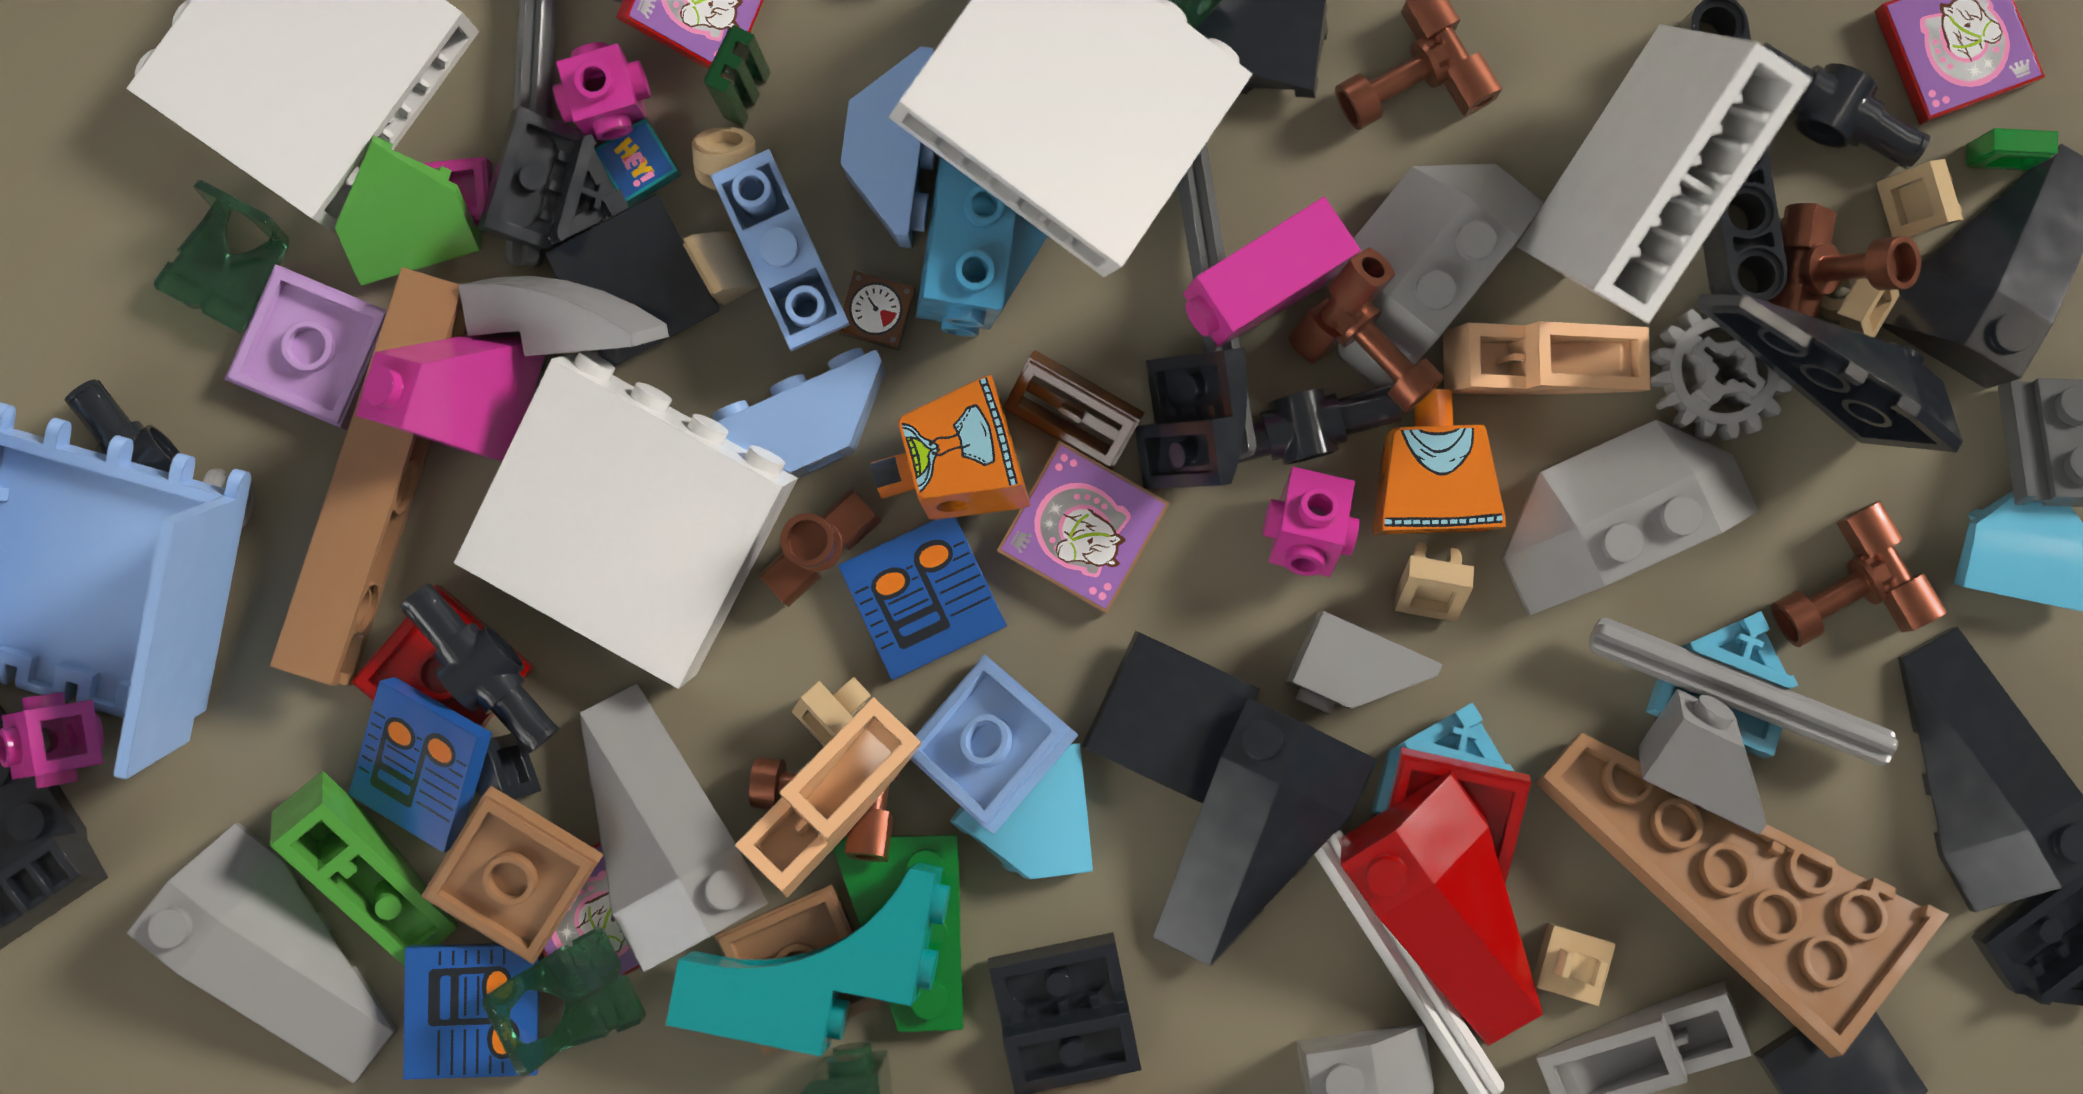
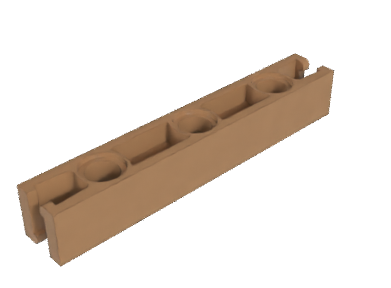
[270,267,467,686]

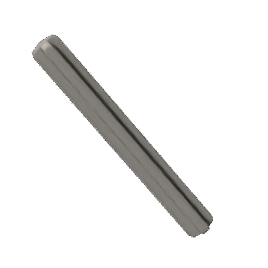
[1588,617,1898,766]

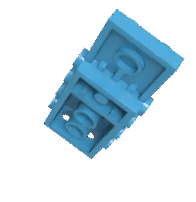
[915,156,1048,337]

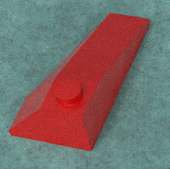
[1340,770,1543,1046]

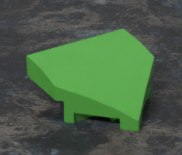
[335,136,483,286]

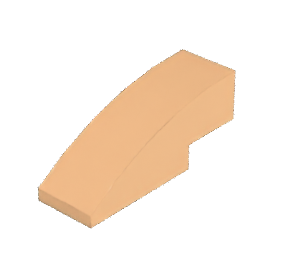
[1443,321,1650,395]
[735,697,922,898]

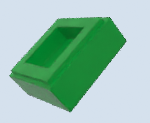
[1966,128,2058,171]

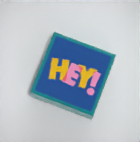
[595,118,682,207]

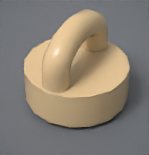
[692,127,756,190]

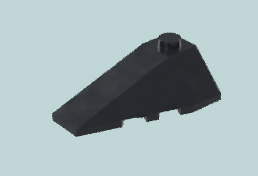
[1881,144,2083,389]
[1695,294,1963,453]
[1898,627,2083,912]
[1153,698,1377,966]

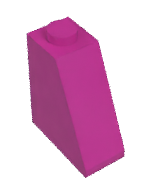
[1183,196,1361,348]
[355,332,545,462]

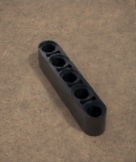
[1677,0,1787,302]

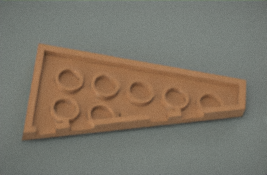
[1534,733,1949,1058]

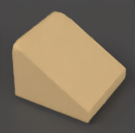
[683,231,760,306]

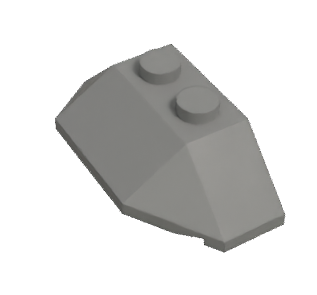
[1332,164,1544,389]
[1501,420,1759,615]

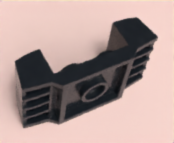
[0,705,109,950]

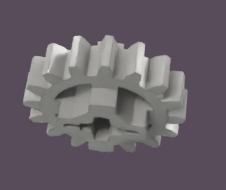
[1650,309,1792,442]

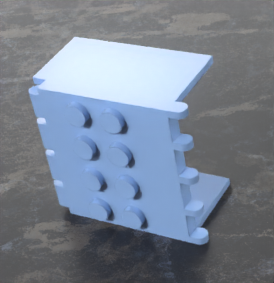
[0,402,251,779]

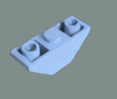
[840,46,936,249]
[710,149,850,352]
[711,348,886,479]

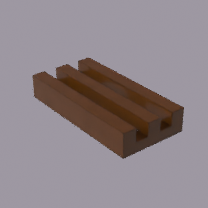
[1003,350,1145,470]

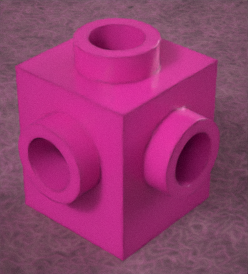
[553,42,651,141]
[1262,466,1359,577]
[0,692,104,788]

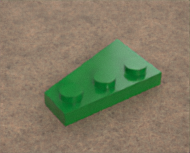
[833,833,964,1032]

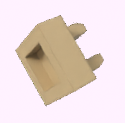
[1876,159,1963,238]
[1819,279,1900,338]
[1394,542,1474,622]
[791,677,871,747]
[1533,923,1616,1006]

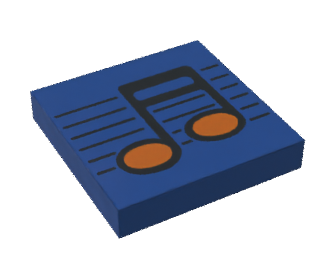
[838,517,1007,680]
[348,677,492,853]
[403,943,540,1080]

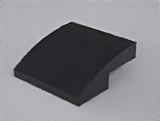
[545,193,720,367]
[1135,347,1247,489]
[1082,631,1260,804]
[988,932,1141,1094]
[1753,1012,1928,1094]

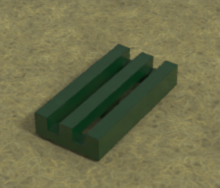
[703,25,771,127]

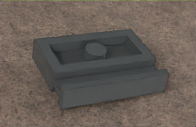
[1998,378,2083,507]

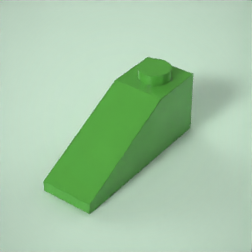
[270,770,458,967]

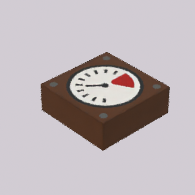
[837,270,916,351]

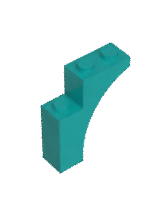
[666,863,951,1057]

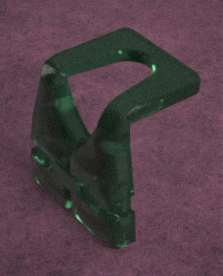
[154,179,289,334]
[482,926,646,1076]

